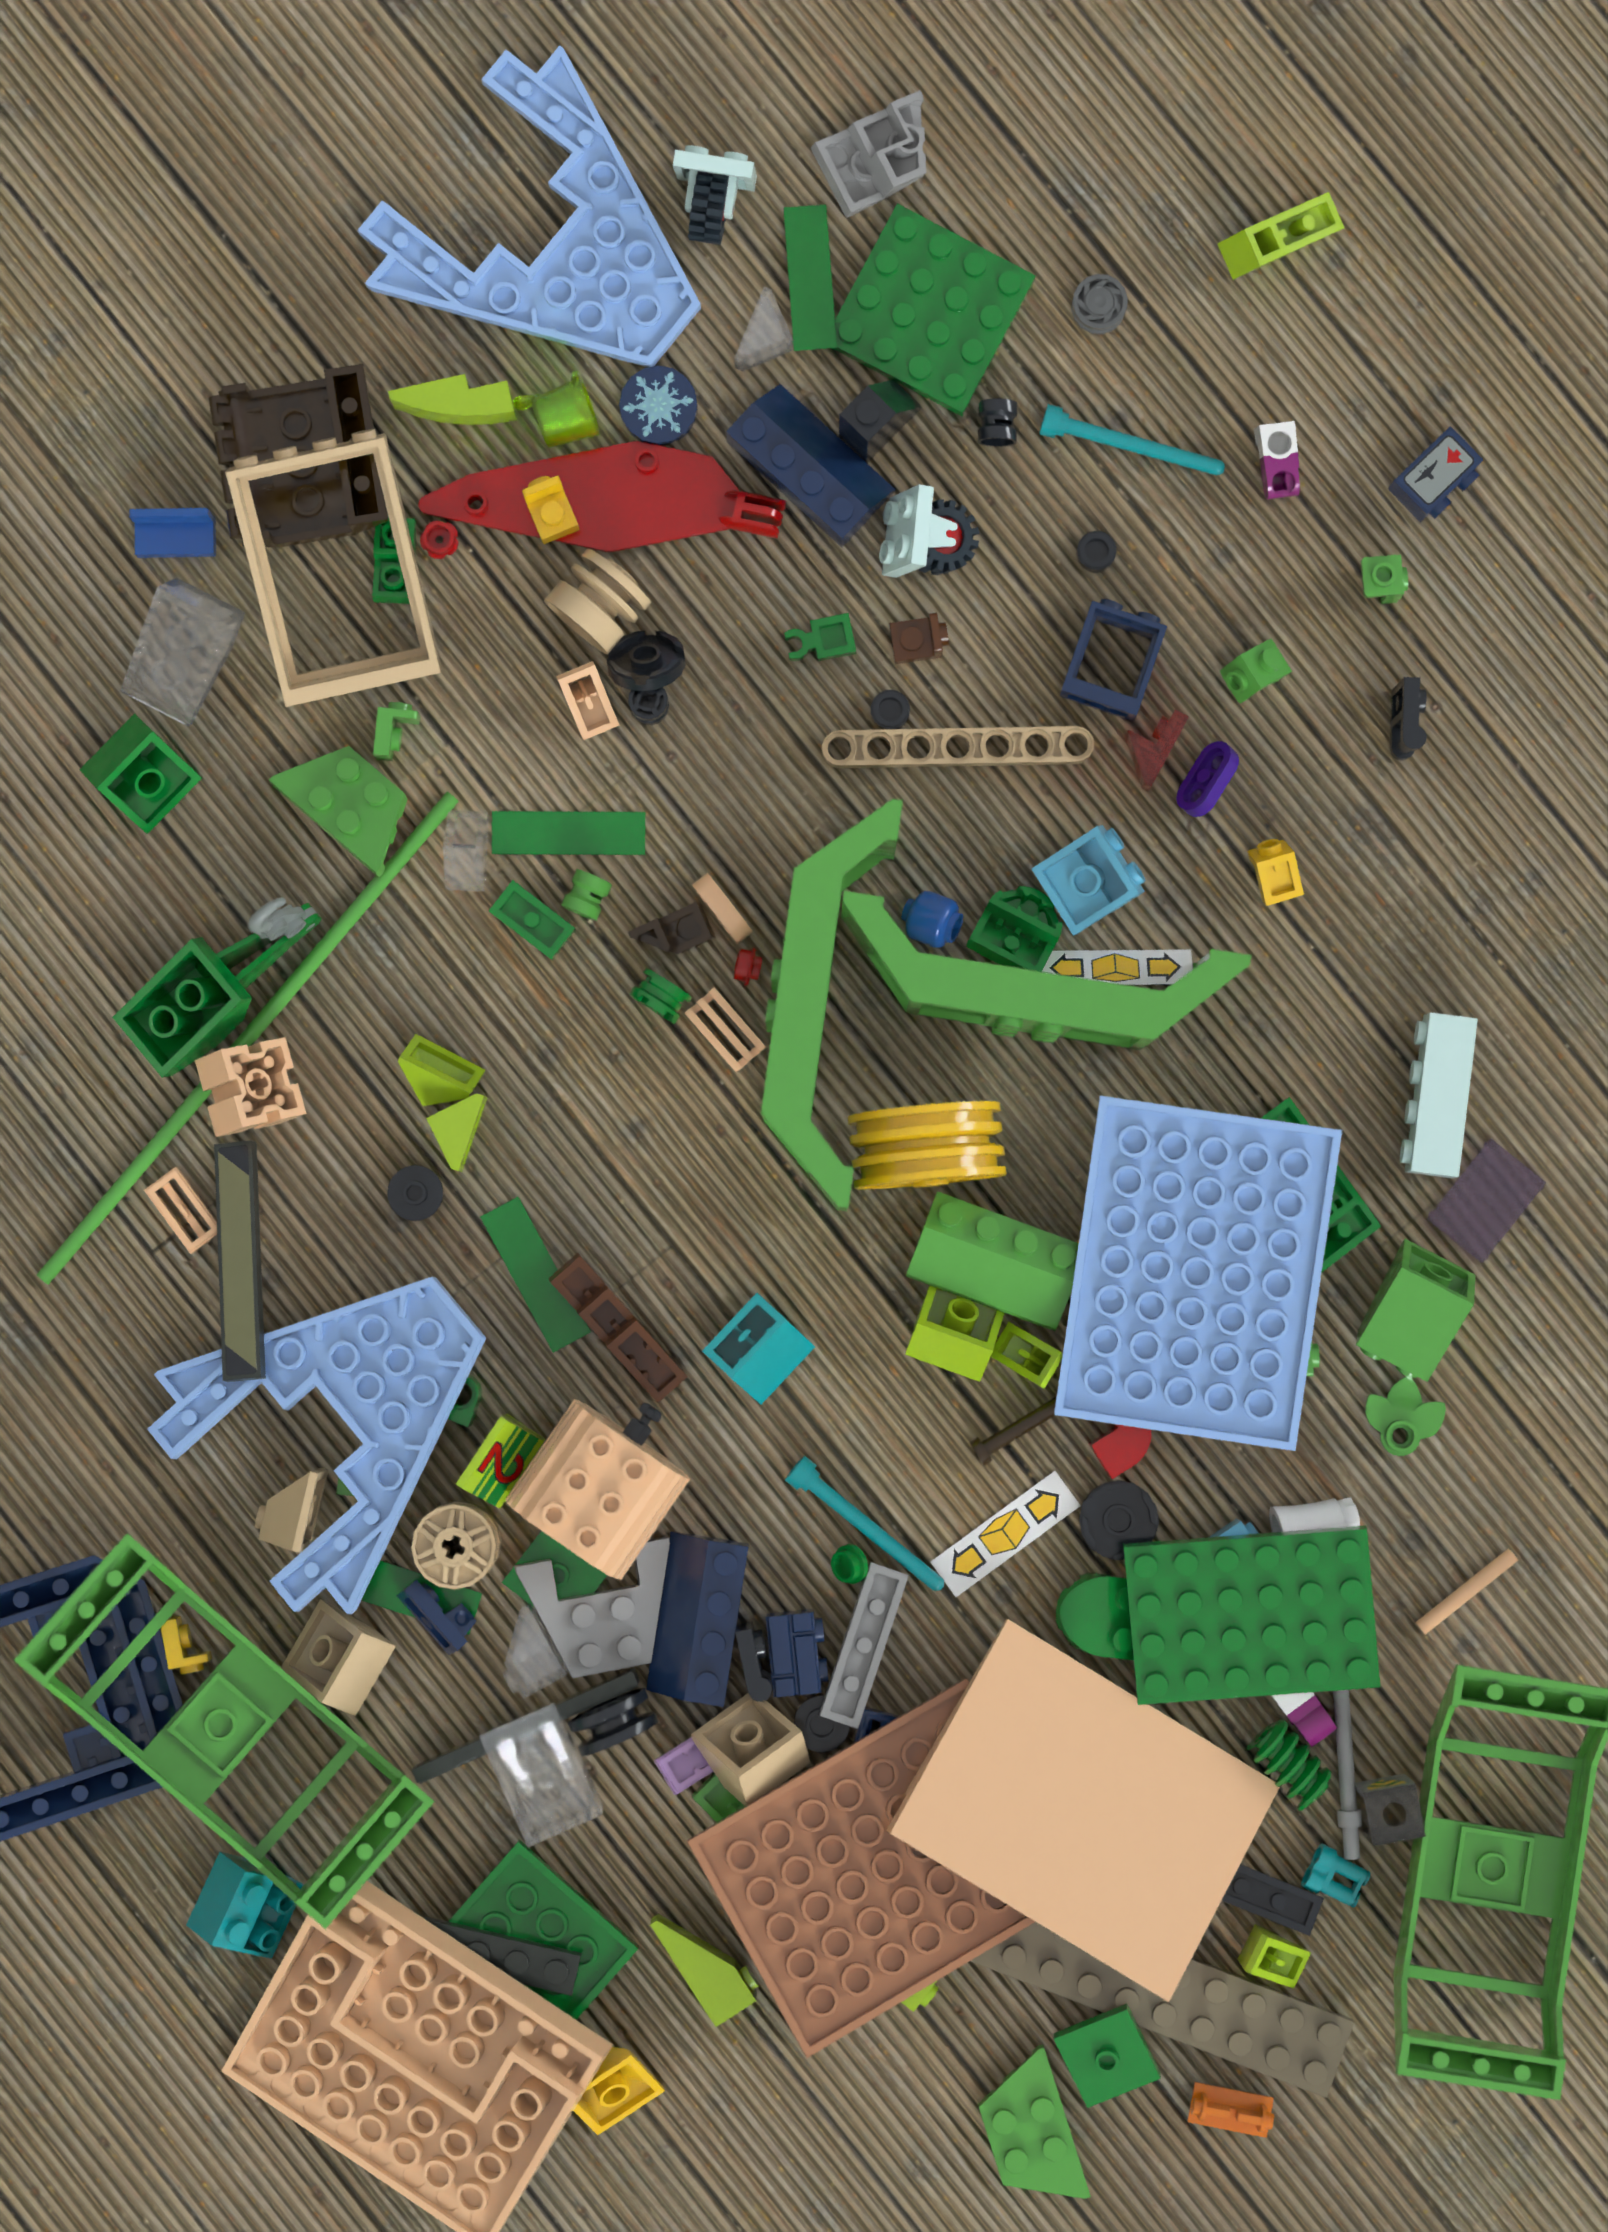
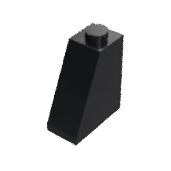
[839,379,922,463]

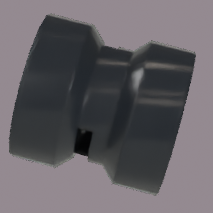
[978,398,1018,447]
[628,687,669,725]

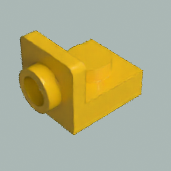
[522,476,580,545]
[1247,839,1304,906]
[161,1616,213,1674]

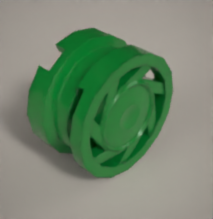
[629,968,692,1024]

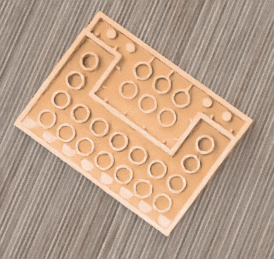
[886,1619,1280,2002]
[221,1881,613,2232]

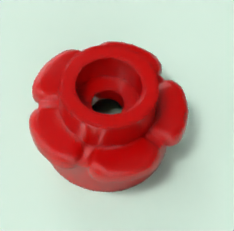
[420,520,459,559]
[733,948,763,986]

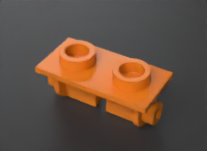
[1187,2082,1274,2138]

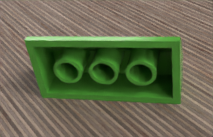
[906,1191,1079,1331]

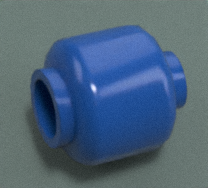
[901,891,963,948]

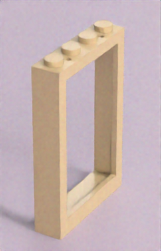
[226,429,441,707]

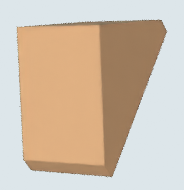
[556,661,619,740]

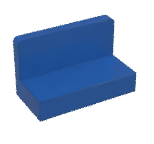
[129,508,216,558]

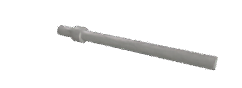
[1333,1690,1362,1860]

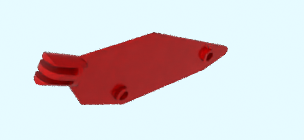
[418,441,787,553]

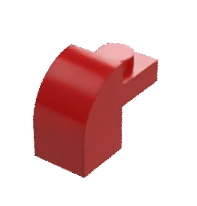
[1088,1424,1152,1479]

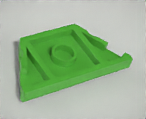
[269,746,408,877]
[978,2044,1091,2199]

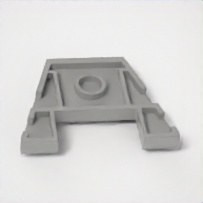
[514,1537,670,1678]

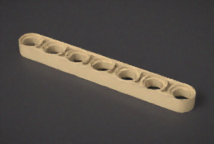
[822,726,1094,768]

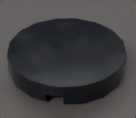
[607,631,686,691]
[1078,1480,1159,1561]

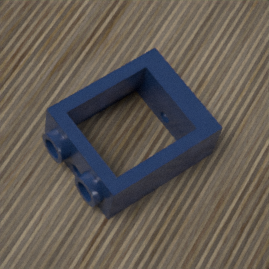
[1059,599,1167,721]

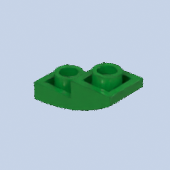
[372,518,416,604]

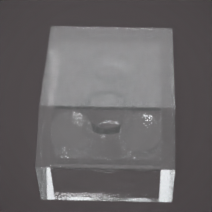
[120,577,245,727]
[479,1703,604,1847]

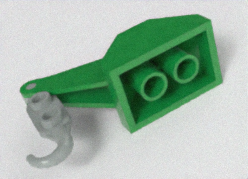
[112,897,322,1078]

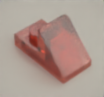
[1125,709,1189,791]

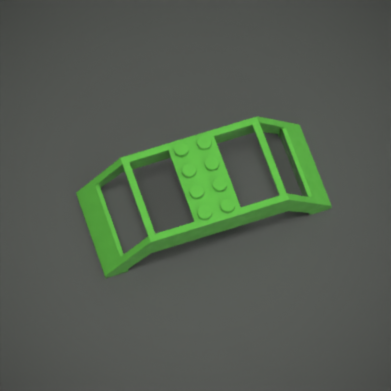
[761,799,903,1211]
[841,891,1251,1050]
[14,1533,435,1929]
[1393,1664,1608,2100]

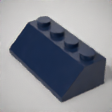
[726,384,895,548]
[646,1531,749,1707]

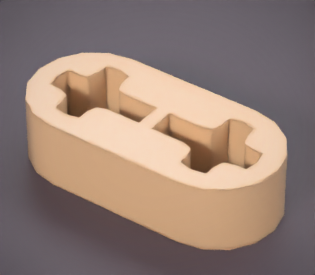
[692,873,753,944]

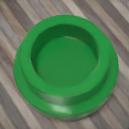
[831,1544,868,1584]

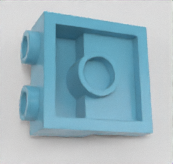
[1032,825,1146,936]

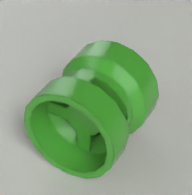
[561,869,612,921]

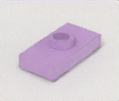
[653,1737,713,1795]

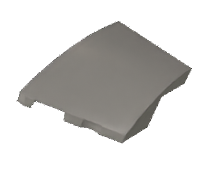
[810,90,926,218]

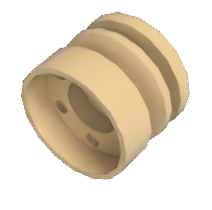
[544,548,651,655]
[411,1500,502,1589]

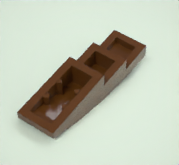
[548,1253,688,1403]

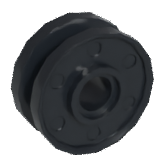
[568,1688,659,1756]

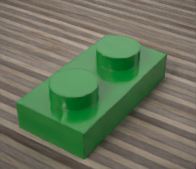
[489,880,576,960]

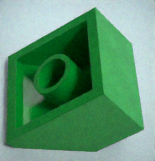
[79,713,202,834]

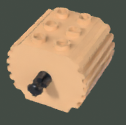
[505,1399,690,1580]

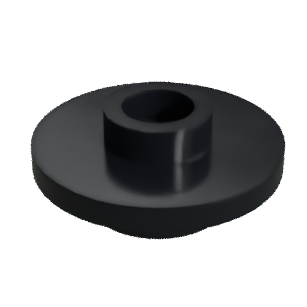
[387,1165,443,1221]
[794,1695,850,1752]

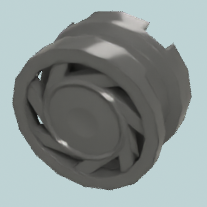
[1071,274,1128,335]

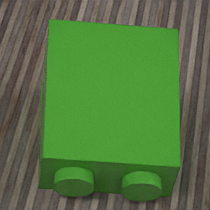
[1356,1239,1476,1382]

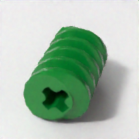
[1245,1719,1332,1811]

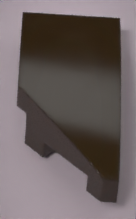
[628,902,716,954]

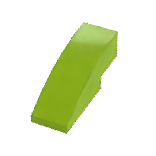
[388,374,517,425]

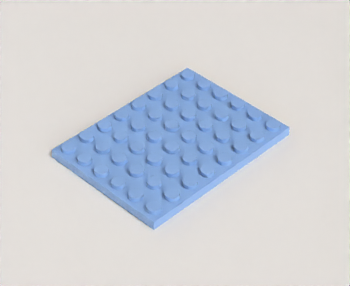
[1054,1096,1342,1451]

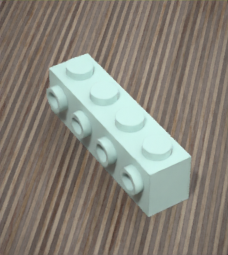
[1400,1012,1478,1178]

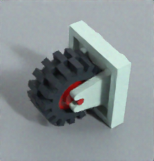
[673,145,757,245]
[879,484,979,578]

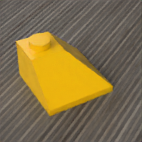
[573,2047,665,2135]

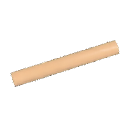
[1415,1548,1519,1635]

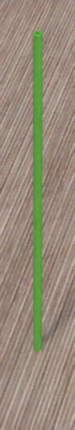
[36,791,459,1285]

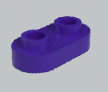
[1176,741,1239,817]

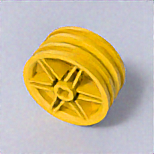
[847,1101,1007,1190]

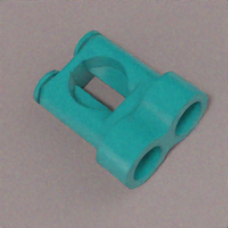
[1301,1843,1371,1908]

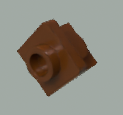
[889,612,949,664]

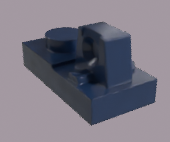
[396,1580,476,1655]

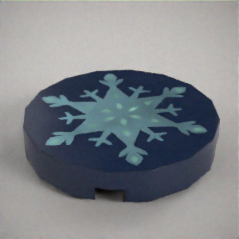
[619,365,698,446]

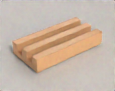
[685,987,766,1073]
[144,1167,217,1254]

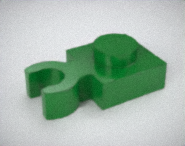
[784,613,857,662]

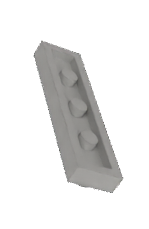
[818,1562,909,1729]

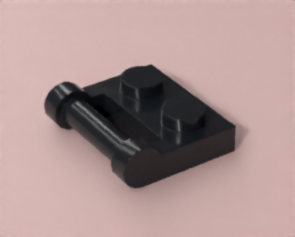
[1390,677,1427,761]
[736,1621,772,1702]

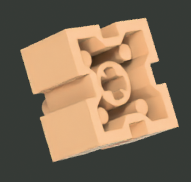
[195,1037,306,1137]

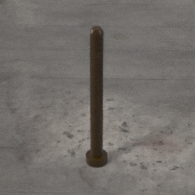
[969,1396,1057,1466]

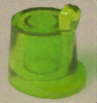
[513,370,601,448]

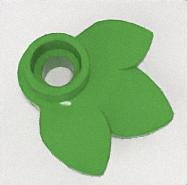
[1365,1376,1446,1456]

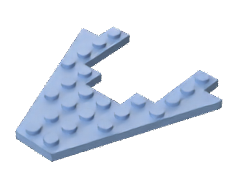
[358,45,701,367]
[147,1277,486,1614]

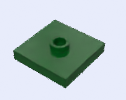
[502,1531,607,1607]
[1053,2003,1161,2108]

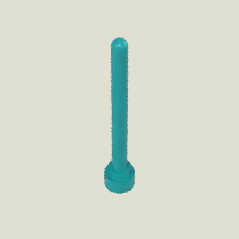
[1039,404,1225,475]
[784,1455,944,1591]

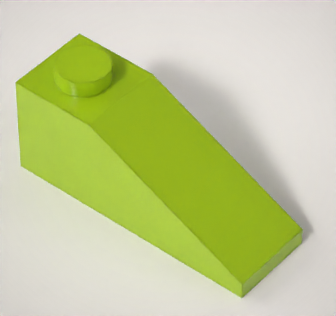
[1217,192,1344,280]
[650,1913,759,2027]

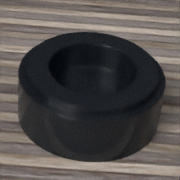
[1076,531,1116,573]
[870,690,910,729]

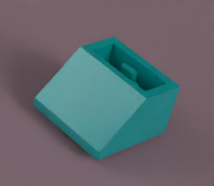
[702,1292,815,1404]
[186,1851,304,1959]

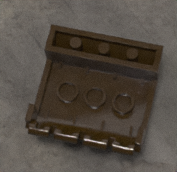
[208,364,389,548]

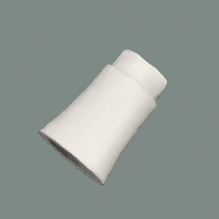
[1269,1497,1360,1533]

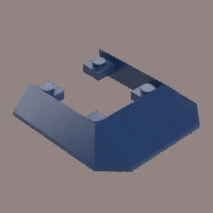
[0,1555,182,1841]

